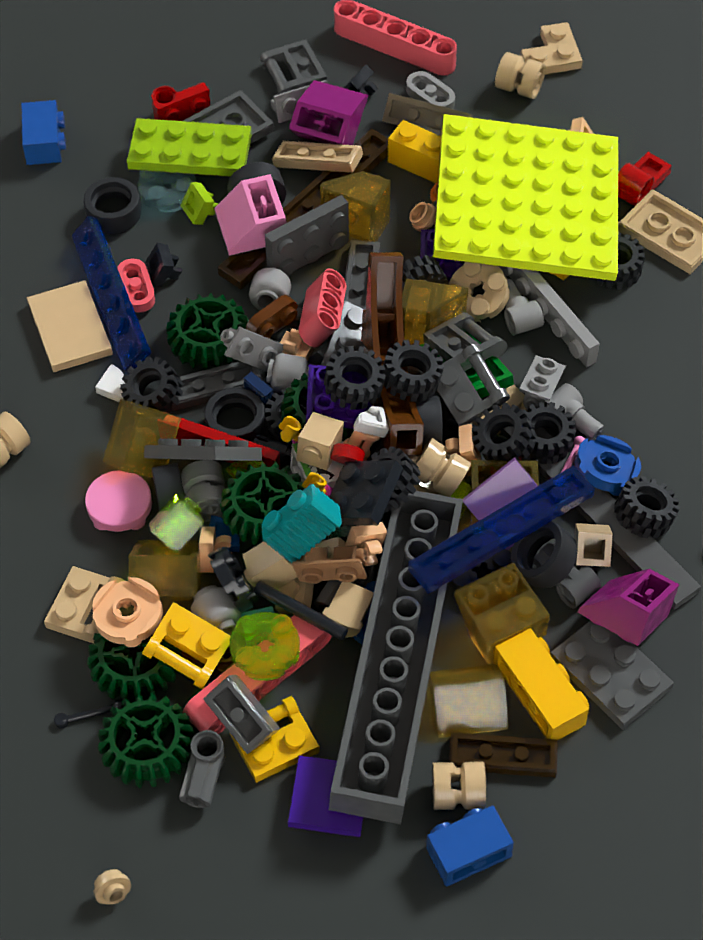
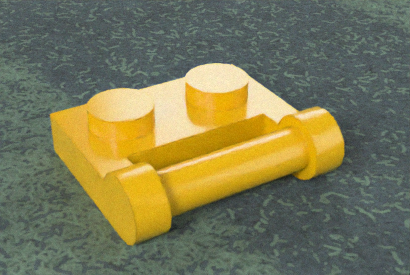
[142,602,233,689]
[229,696,320,783]

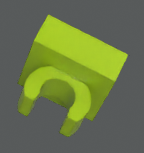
[180,182,219,225]

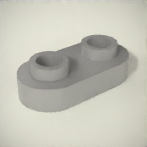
[406,71,455,109]

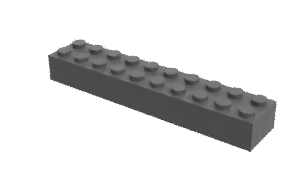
[329,491,463,824]

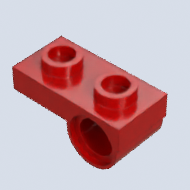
[151,82,211,121]
[618,152,672,206]

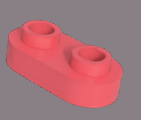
[116,259,155,313]

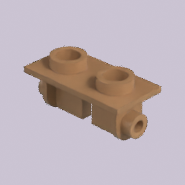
[292,545,367,584]

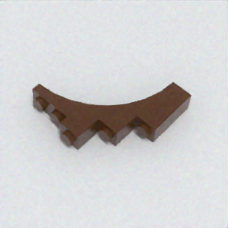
[361,252,424,455]

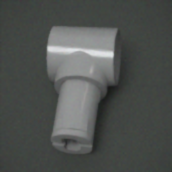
[504,279,544,335]
[544,383,605,440]

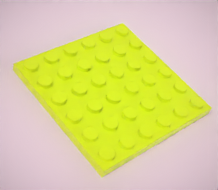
[432,114,618,281]

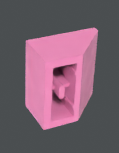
[215,174,286,256]

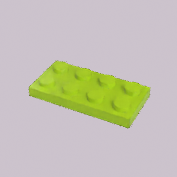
[127,118,252,176]

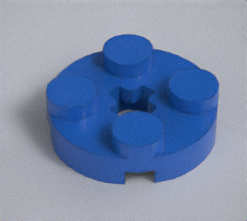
[574,435,641,496]

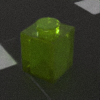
[149,494,204,553]

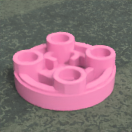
[85,470,152,532]

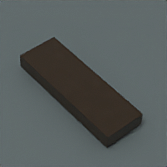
[449,732,558,778]

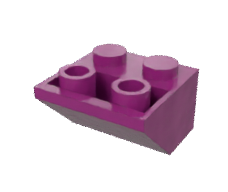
[289,80,368,145]
[578,569,679,646]

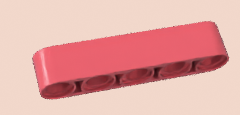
[334,0,457,76]
[183,615,332,734]

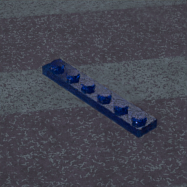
[72,216,151,371]
[408,466,595,594]

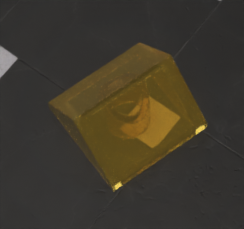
[103,399,181,478]
[429,664,508,738]

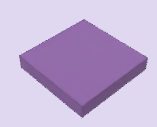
[463,457,558,550]

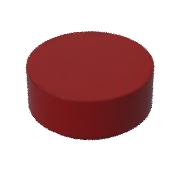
[330,443,365,465]

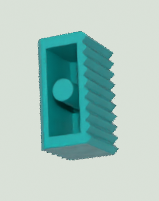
[262,484,342,563]

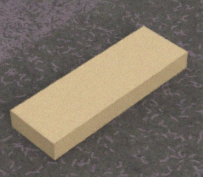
[272,141,363,173]

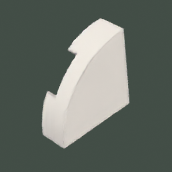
[95,364,126,404]
[354,406,389,438]

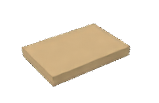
[618,189,703,274]
[27,280,113,373]

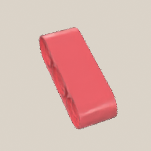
[299,268,346,348]

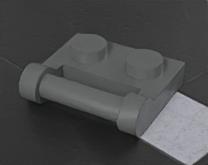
[260,39,327,94]
[423,312,507,371]
[437,343,510,426]

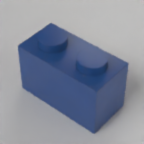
[21,100,66,165]
[426,805,514,887]

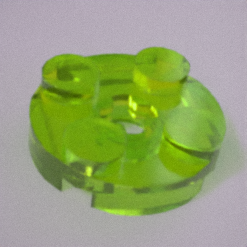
[230,612,300,681]

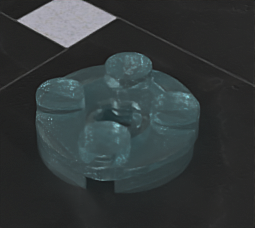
[138,170,196,212]

